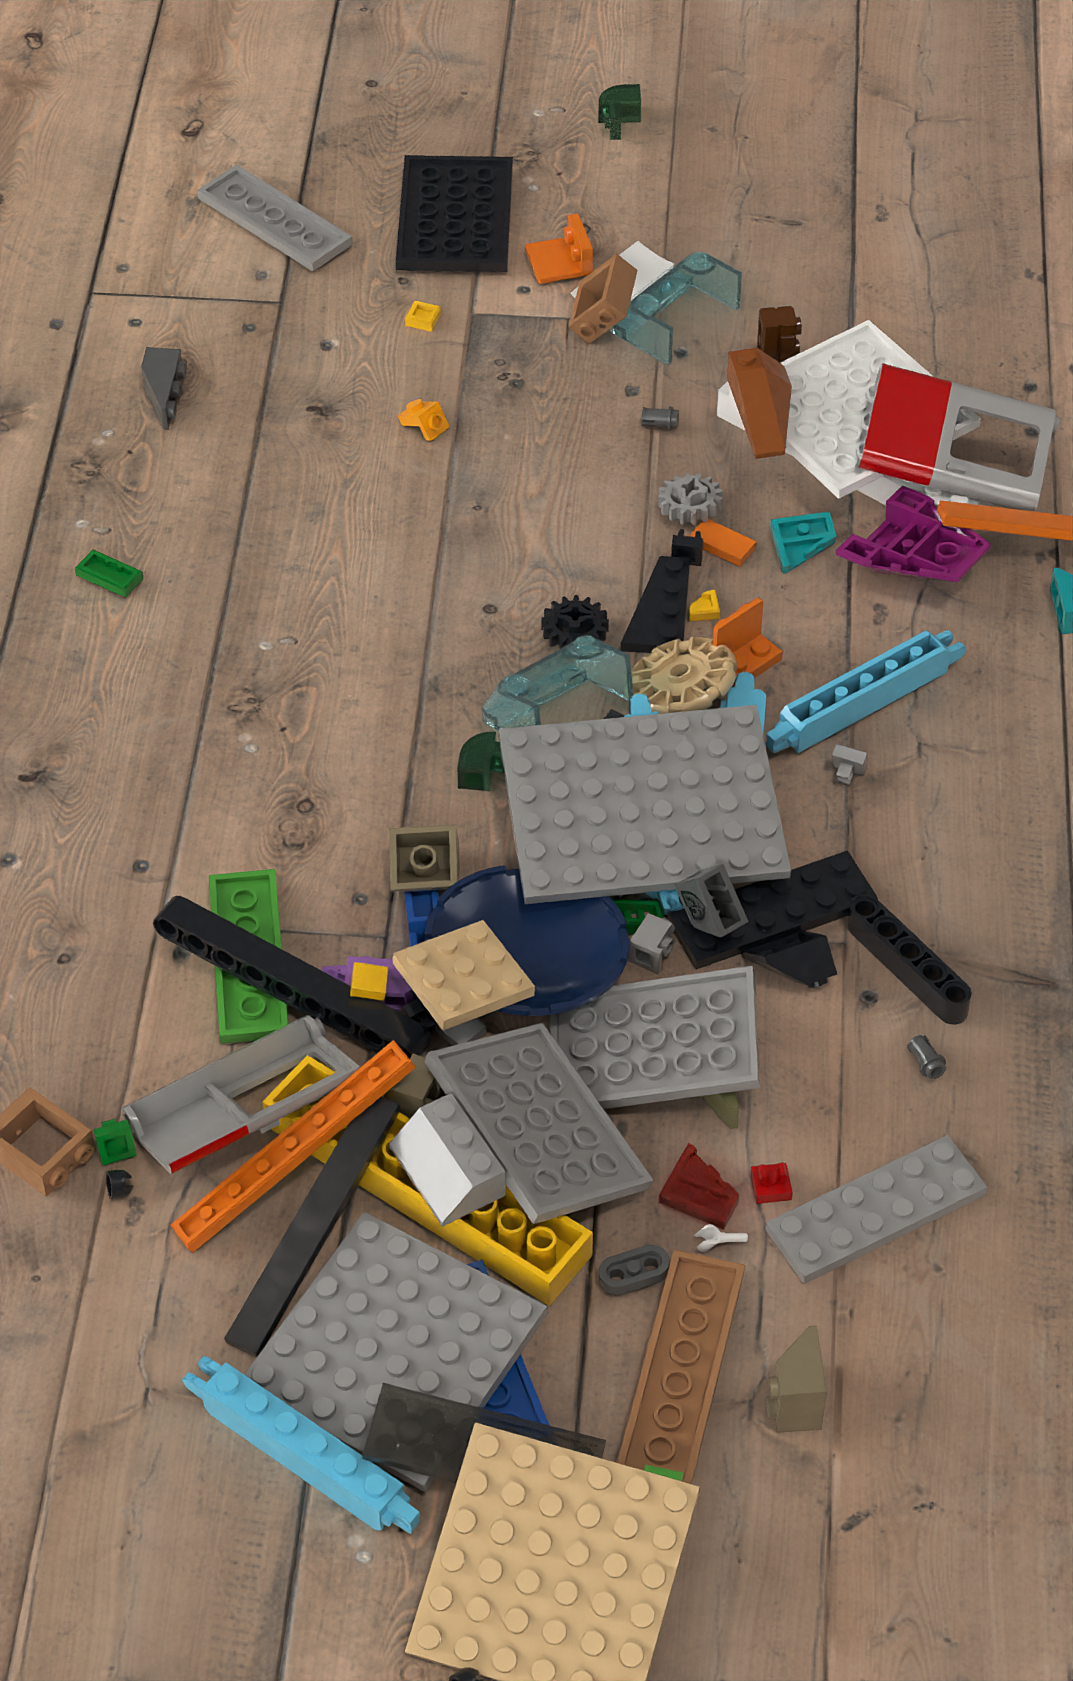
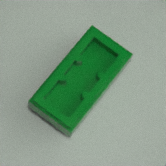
[75,549,143,598]

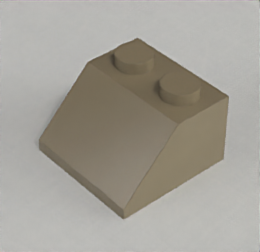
[389,824,460,892]
[766,1325,827,1433]

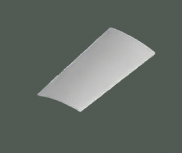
[571,241,678,303]

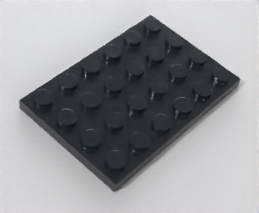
[396,155,513,272]

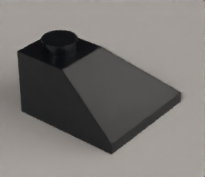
[741,930,837,988]

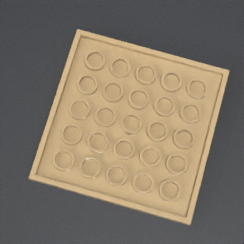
[405,1423,700,1681]

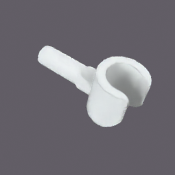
[694,1224,748,1253]

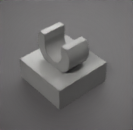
[832,744,868,786]

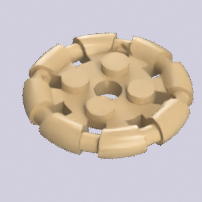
[627,637,737,714]

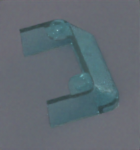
[609,252,742,365]
[481,635,634,731]

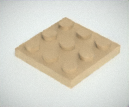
[393,920,535,1031]

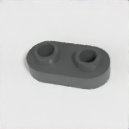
[599,1245,670,1295]

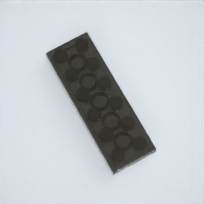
[362,1383,606,1483]

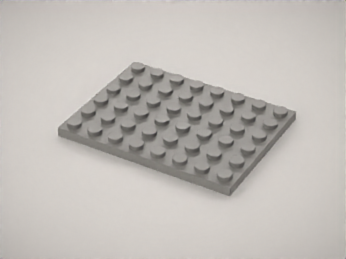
[499,705,791,904]

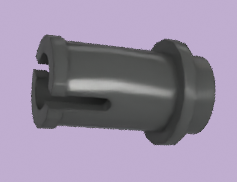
[642,406,679,430]
[907,1035,946,1079]

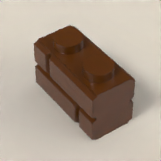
[757,306,802,363]

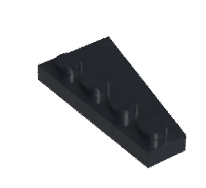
[621,556,690,653]

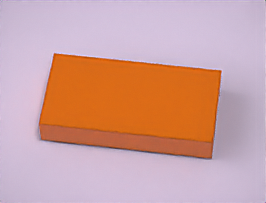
[689,519,757,567]

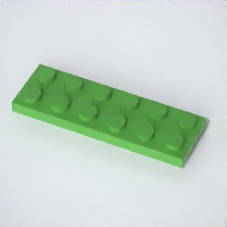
[209,869,288,1044]

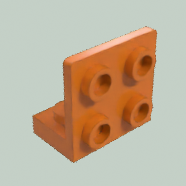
[525,213,593,284]
[712,597,783,687]

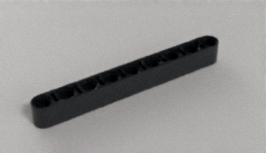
[153,896,432,1059]

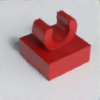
[751,1162,793,1204]

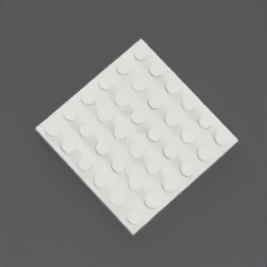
[729,320,981,499]

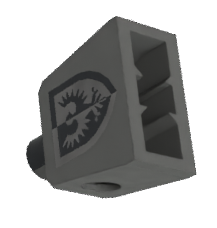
[676,864,748,937]

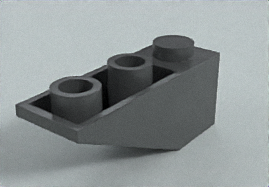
[141,347,187,430]

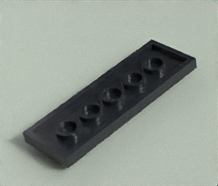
[668,850,878,970]

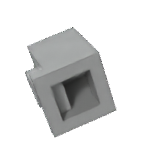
[629,913,675,975]

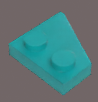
[770,511,836,574]

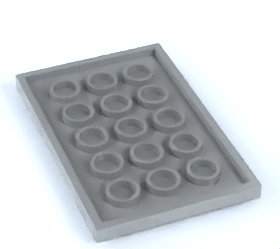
[550,966,761,1109]
[424,1023,653,1224]

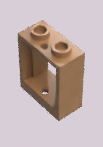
[568,254,638,344]
[0,1087,95,1197]

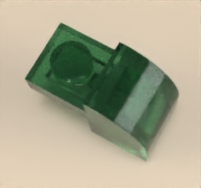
[598,84,641,140]
[457,732,504,791]

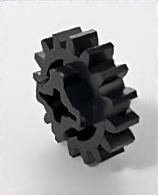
[541,595,609,654]

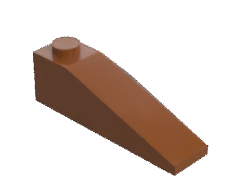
[727,348,792,459]

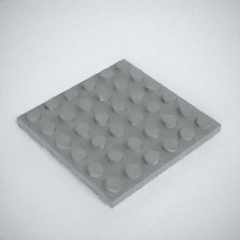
[244,1212,549,1492]

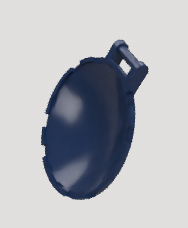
[403,865,630,1016]

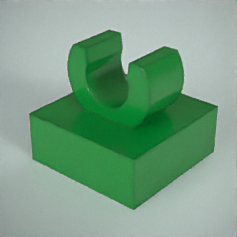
[93,1118,137,1165]

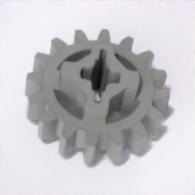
[658,473,723,525]

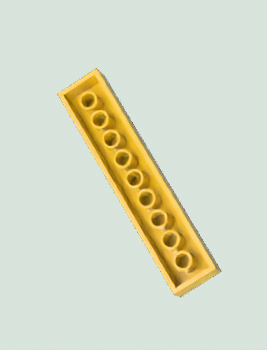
[262,1055,593,1306]

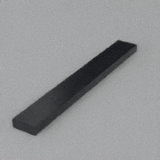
[224,1096,401,1357]

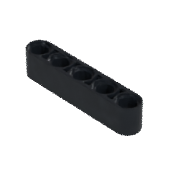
[848,894,972,1025]

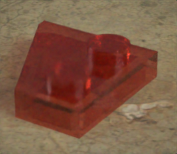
[659,1143,739,1230]

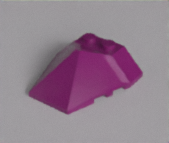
[836,485,991,582]

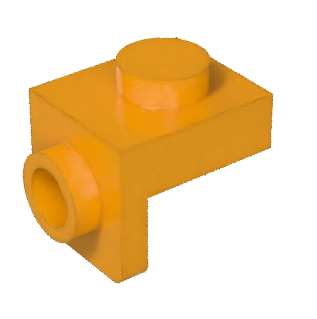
[398,399,449,441]

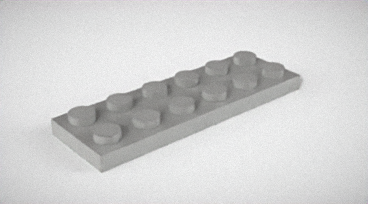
[197,165,352,271]
[765,1135,987,1284]

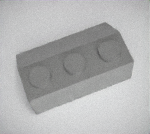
[389,1093,506,1227]

